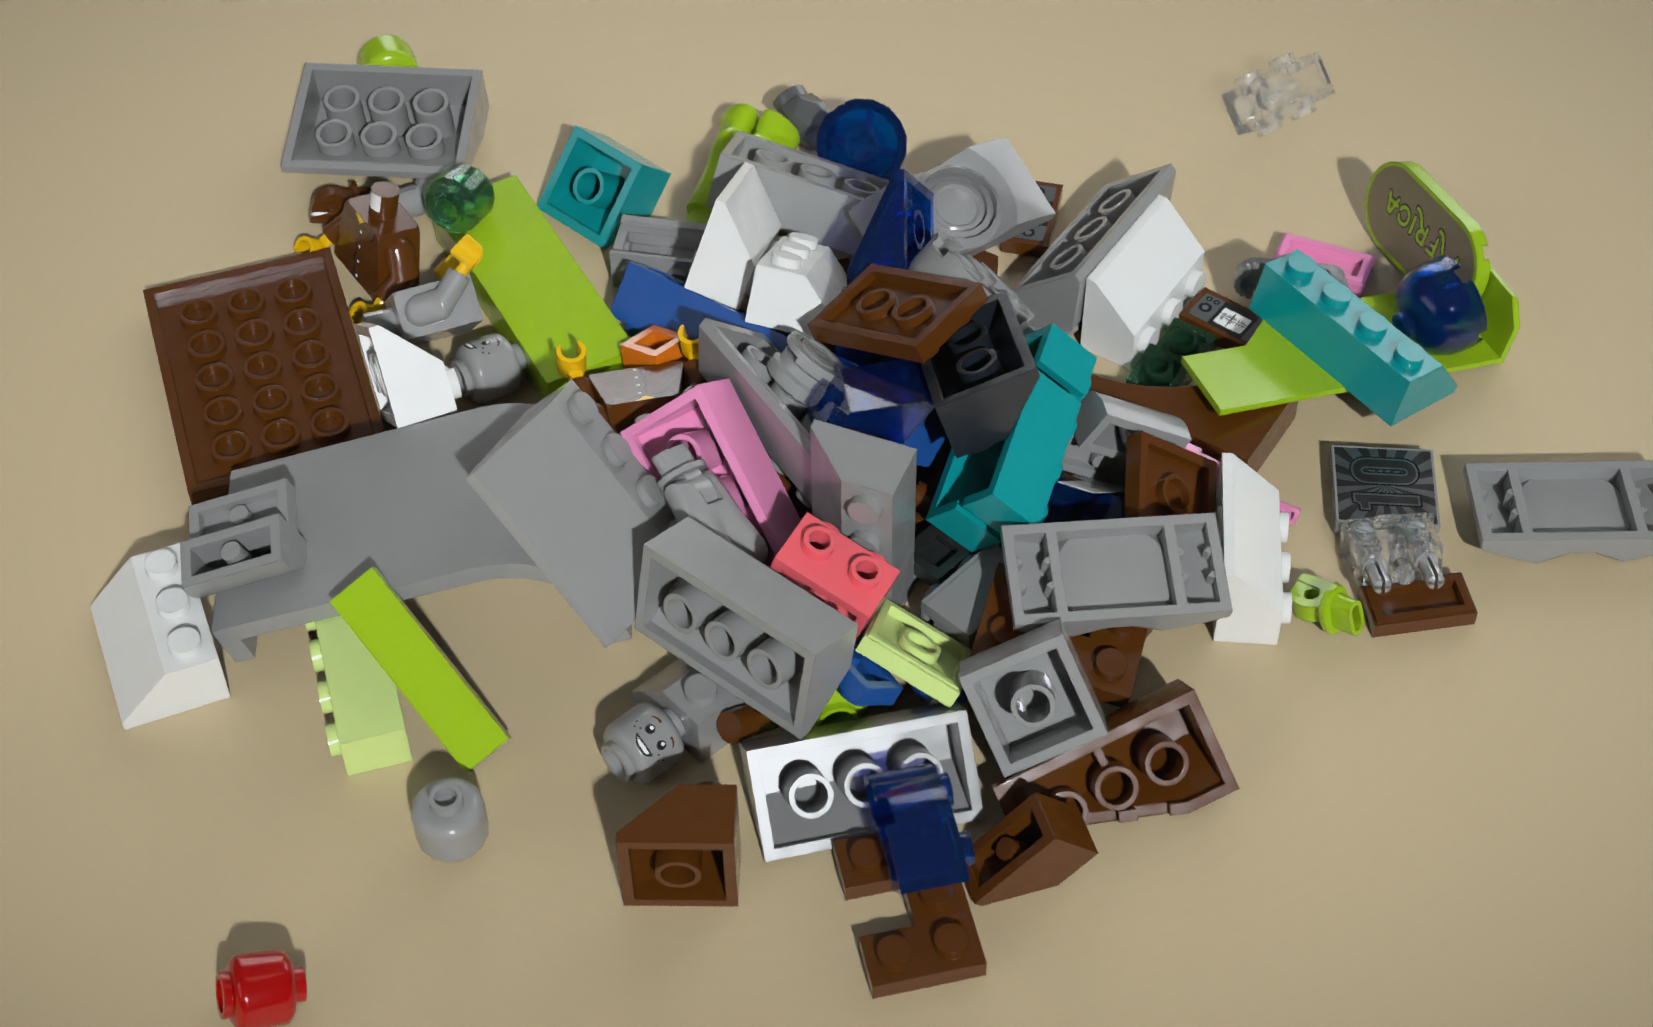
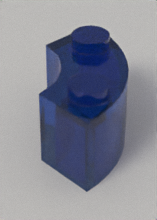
[863,763,975,895]

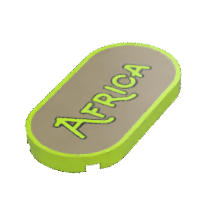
[1365,161,1490,310]

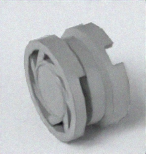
[766,331,848,409]

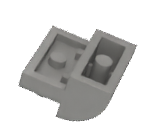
[1062,390,1192,487]
[180,478,307,599]

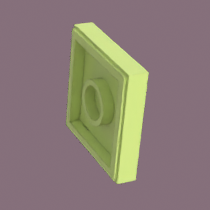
[855,598,971,708]

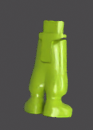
[684,103,800,224]

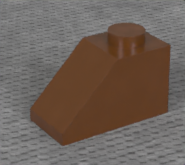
[956,792,1098,906]

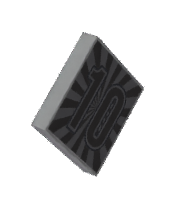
[1329,445,1441,538]

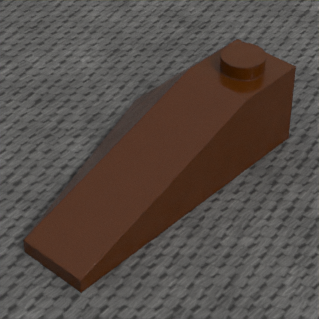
[991,679,1240,825]

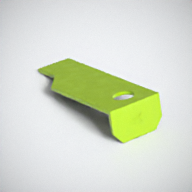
[1181,266,1520,416]

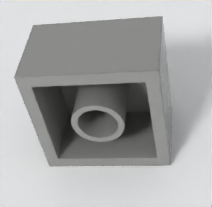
[958,618,1108,778]

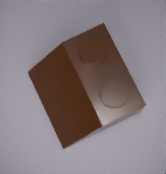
[616,781,741,907]

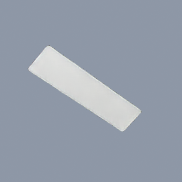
[1058,480,1125,494]

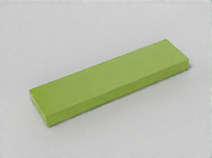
[329,567,512,773]

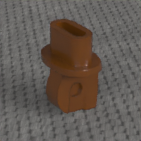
[308,181,371,224]

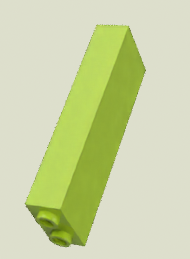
[431,175,630,400]

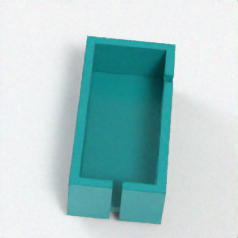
[926,323,1097,552]

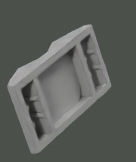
[848,137,1056,270]
[1463,460,1653,563]
[1000,513,1233,637]

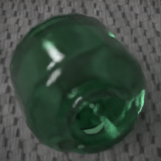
[424,164,495,234]

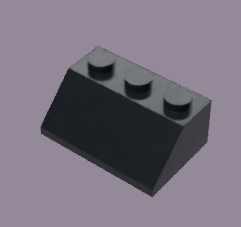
[921,290,1040,458]

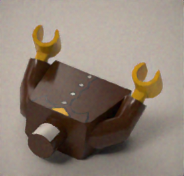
[293,181,420,324]
[556,325,707,436]

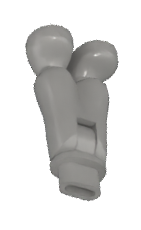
[652,443,768,564]

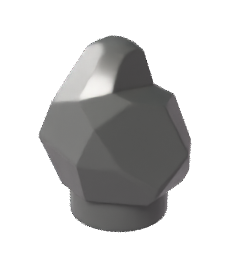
[773,85,830,151]

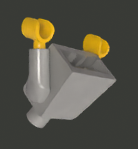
[362,234,483,345]

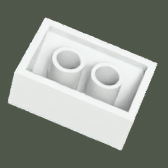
[684,162,782,310]
[1080,195,1206,370]
[745,232,851,338]
[355,322,462,428]
[1213,453,1292,645]
[90,543,231,730]

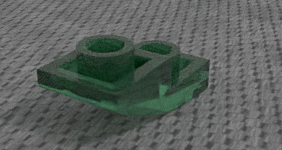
[1126,317,1218,387]

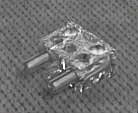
[1339,512,1445,594]

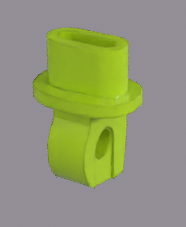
[1290,573,1365,636]

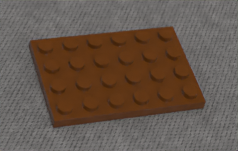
[143,248,385,505]

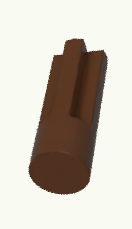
[717,704,781,744]

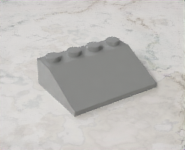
[280,63,489,180]
[465,379,678,648]

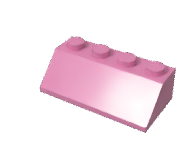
[620,378,801,568]

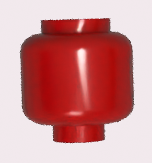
[215,949,307,1027]

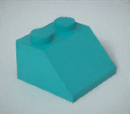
[537,125,671,249]

